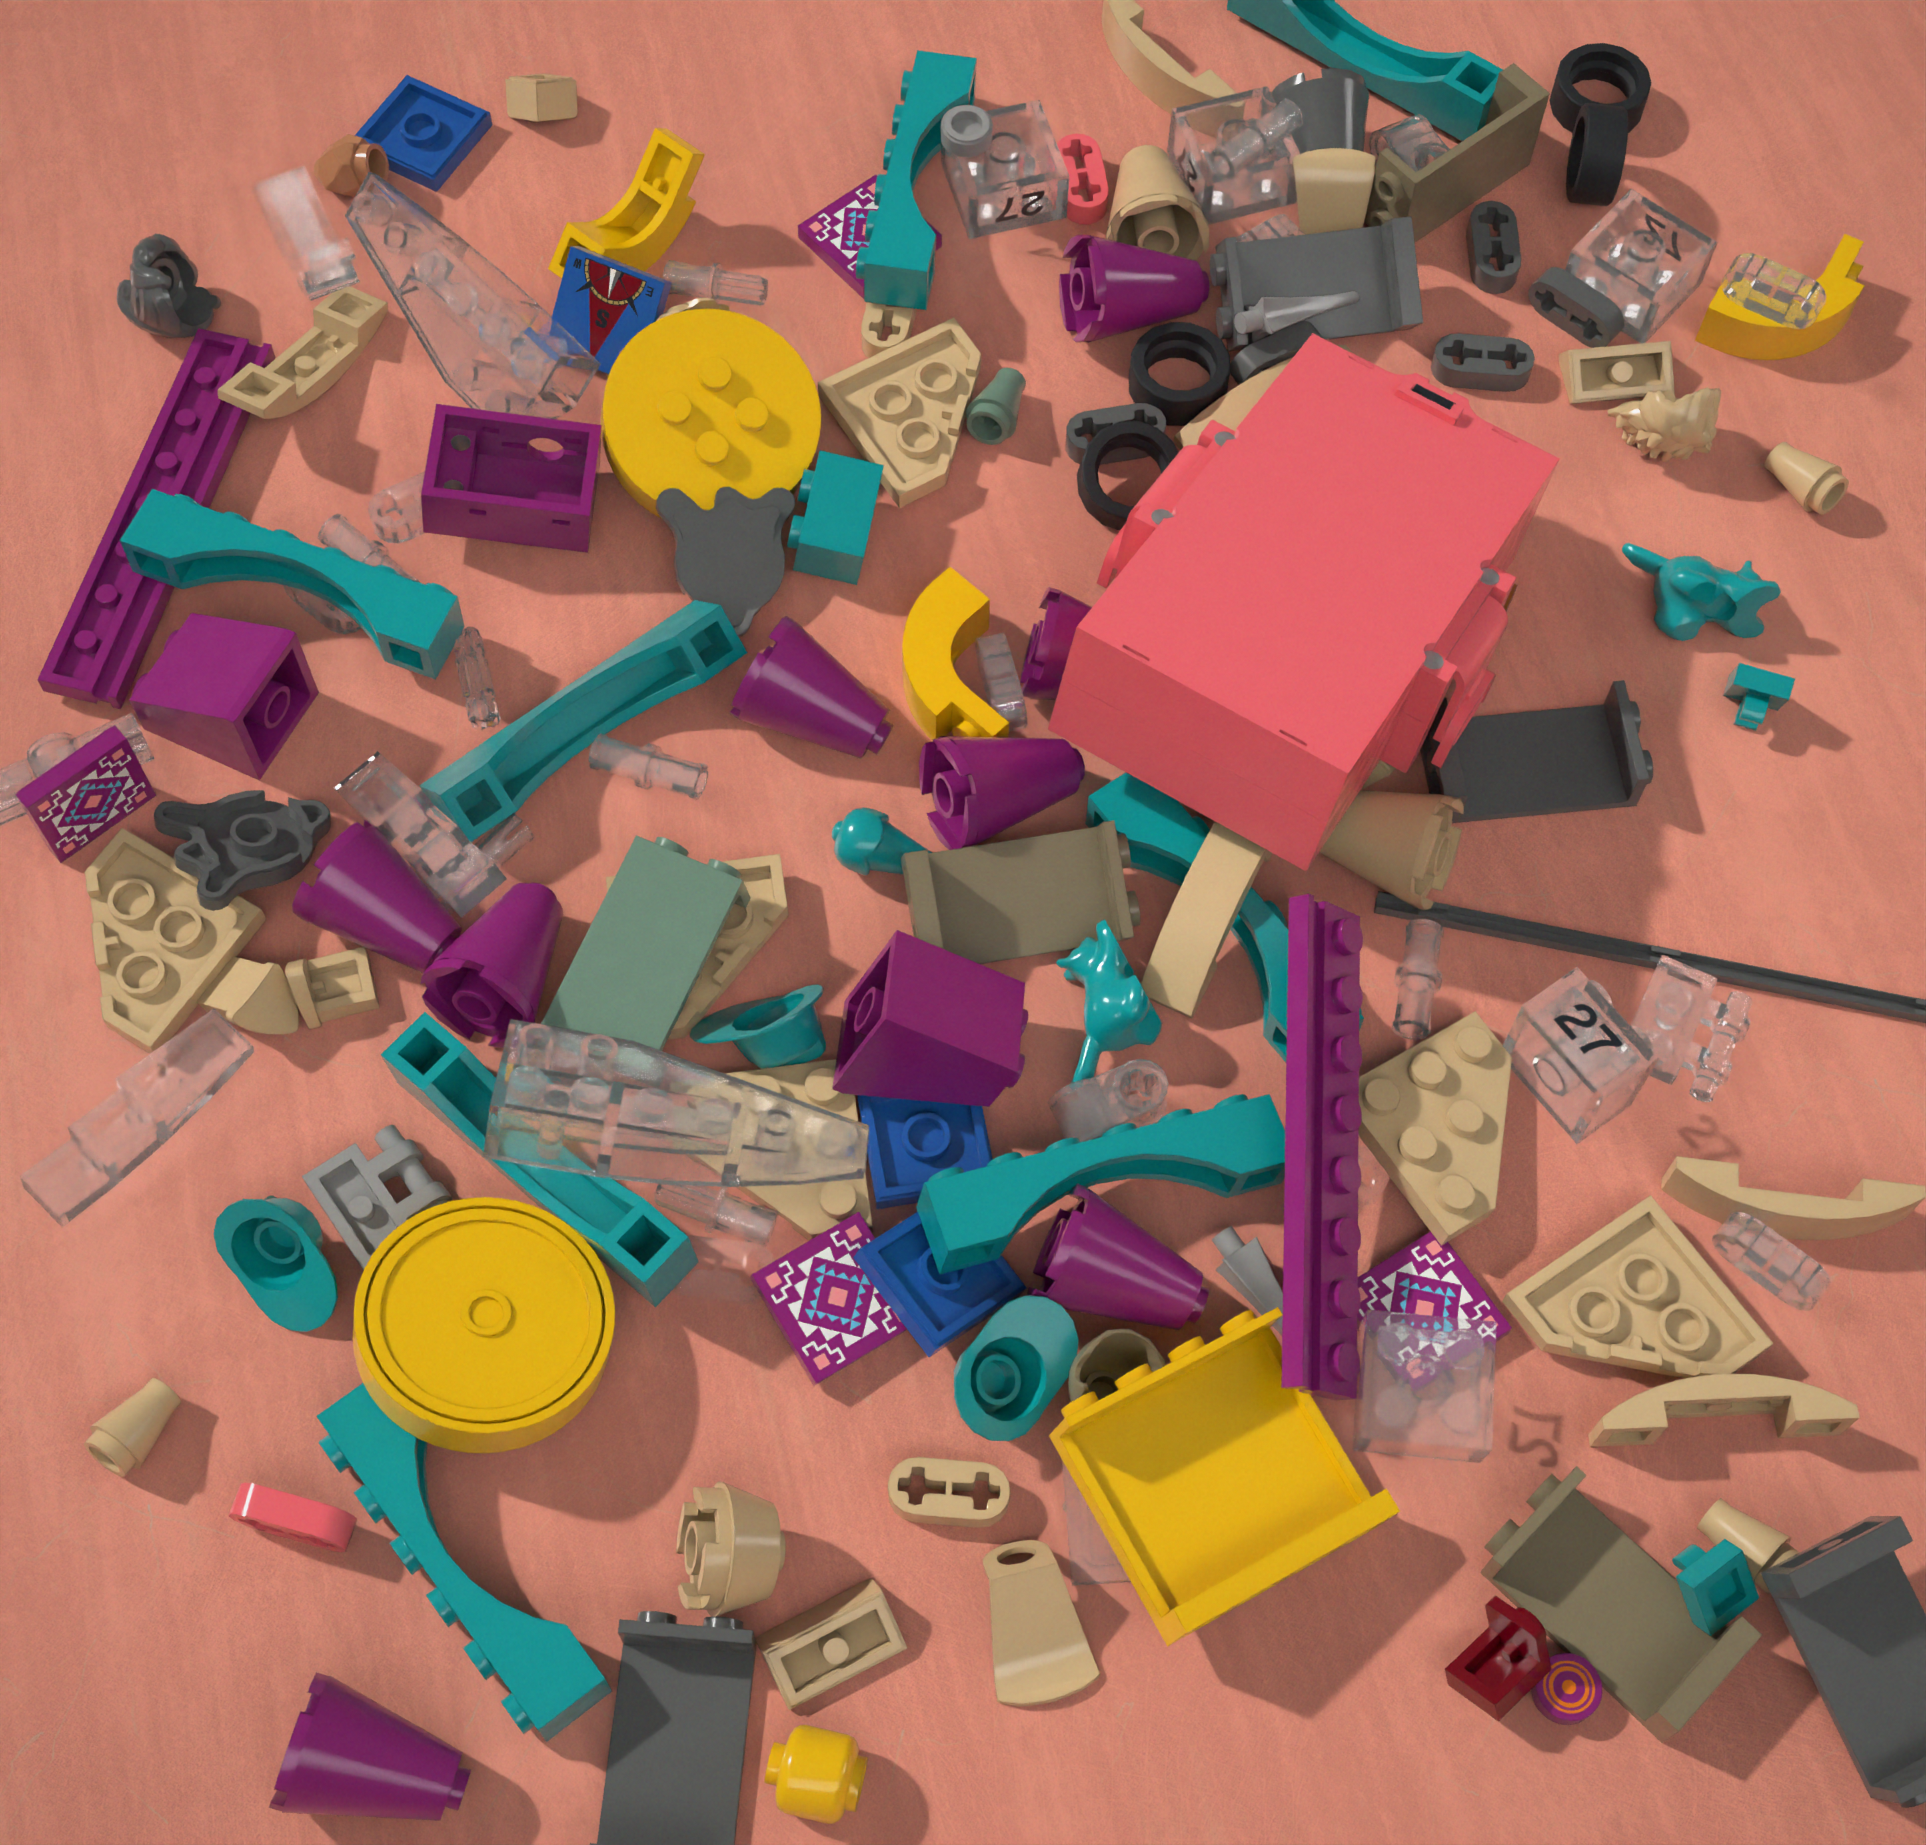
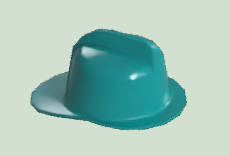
[690,984,826,1069]
[213,1195,338,1332]
[953,1296,1079,1441]

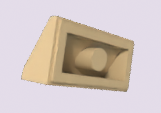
[1559,341,1675,404]
[756,1579,907,1710]

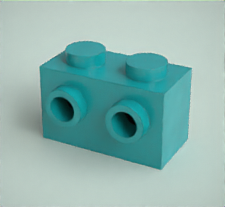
[787,450,884,585]

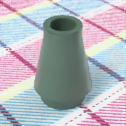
[966,368,1026,445]

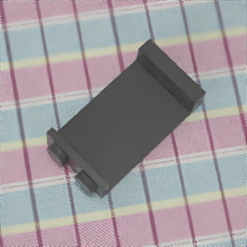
[1210,216,1423,352]
[1420,680,1653,823]
[1761,1516,1926,1808]
[590,1611,757,1845]

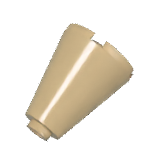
[1106,145,1209,260]
[1319,790,1464,910]

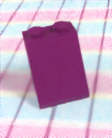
[129,613,319,781]
[832,930,1028,1107]

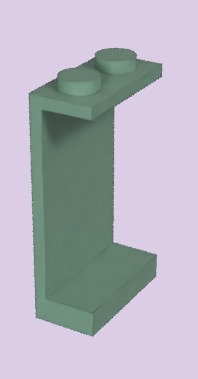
[540,835,751,1087]

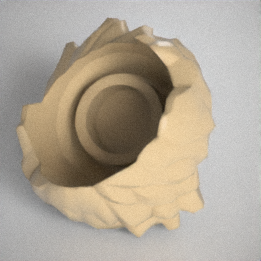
[1608,387,1721,462]

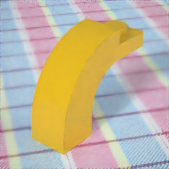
[548,128,705,279]
[1695,234,1865,360]
[902,567,1009,741]

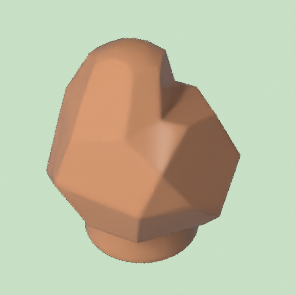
[314,134,389,198]

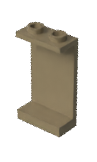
[1364,63,1550,242]
[901,820,1140,964]
[1480,1466,1762,1743]

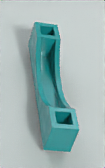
[1227,0,1503,141]
[856,50,977,310]
[120,489,465,680]
[419,600,748,843]
[1085,773,1364,1063]
[381,1012,699,1308]
[916,1094,1285,1274]
[317,1383,612,1742]

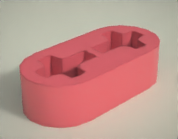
[1054,134,1109,225]
[229,1483,357,1552]

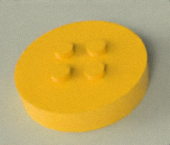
[601,309,821,519]
[353,1197,615,1454]

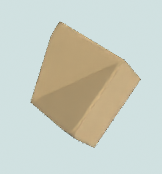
[505,73,578,122]

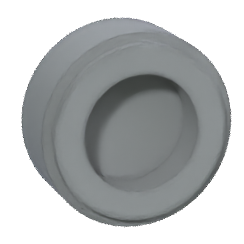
[941,105,993,157]

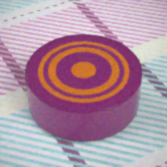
[1531,1653,1602,1725]

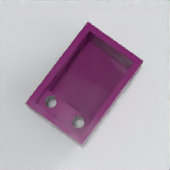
[421,404,602,553]

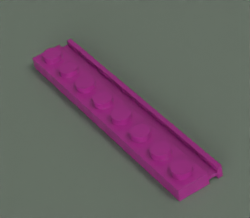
[37,328,275,709]
[1281,893,1363,1401]

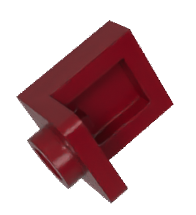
[1445,1596,1552,1722]

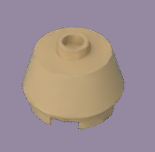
[676,1481,786,1617]

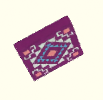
[798,174,942,299]
[15,725,156,863]
[750,1212,907,1386]
[1357,1231,1512,1399]

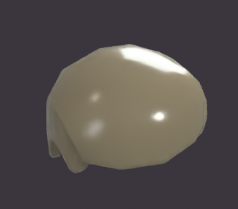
[1068,1329,1166,1402]

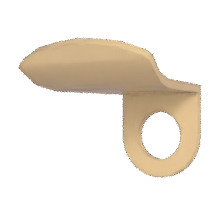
[1292,148,1376,235]
[983,1540,1100,1706]

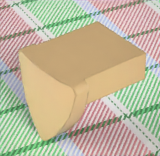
[285,947,380,1029]
[197,956,299,1034]

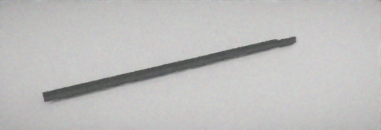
[1374,891,1926,1023]

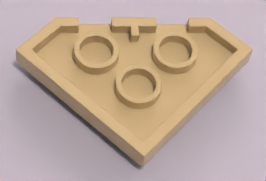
[818,317,981,508]
[85,828,267,1057]
[606,854,788,1040]
[1359,1011,1512,1246]
[670,1059,873,1241]
[1502,1195,1774,1378]

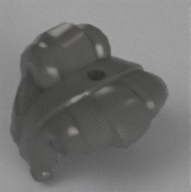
[117,233,221,339]

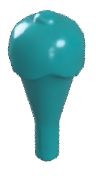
[832,807,932,875]

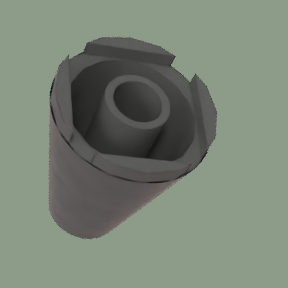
[1268,68,1369,178]

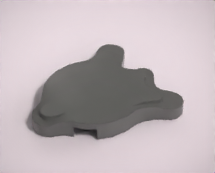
[656,487,796,637]
[154,790,331,911]

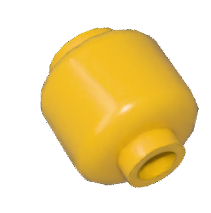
[764,1725,868,1824]

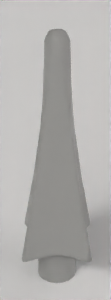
[1234,291,1360,342]
[1212,1226,1283,1336]

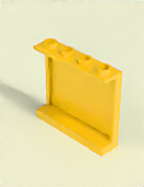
[1049,1307,1400,1647]

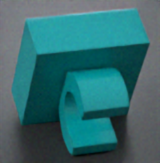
[1723,663,1795,731]
[1672,1539,1759,1636]

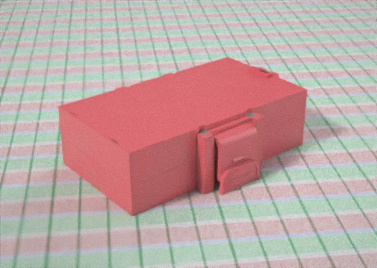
[1048,333,1560,871]

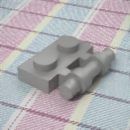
[302,1125,452,1271]

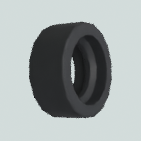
[1549,43,1652,133]
[1566,103,1628,206]
[1129,322,1230,426]
[1077,421,1179,531]

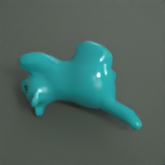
[1622,543,1781,641]
[1056,919,1162,1091]

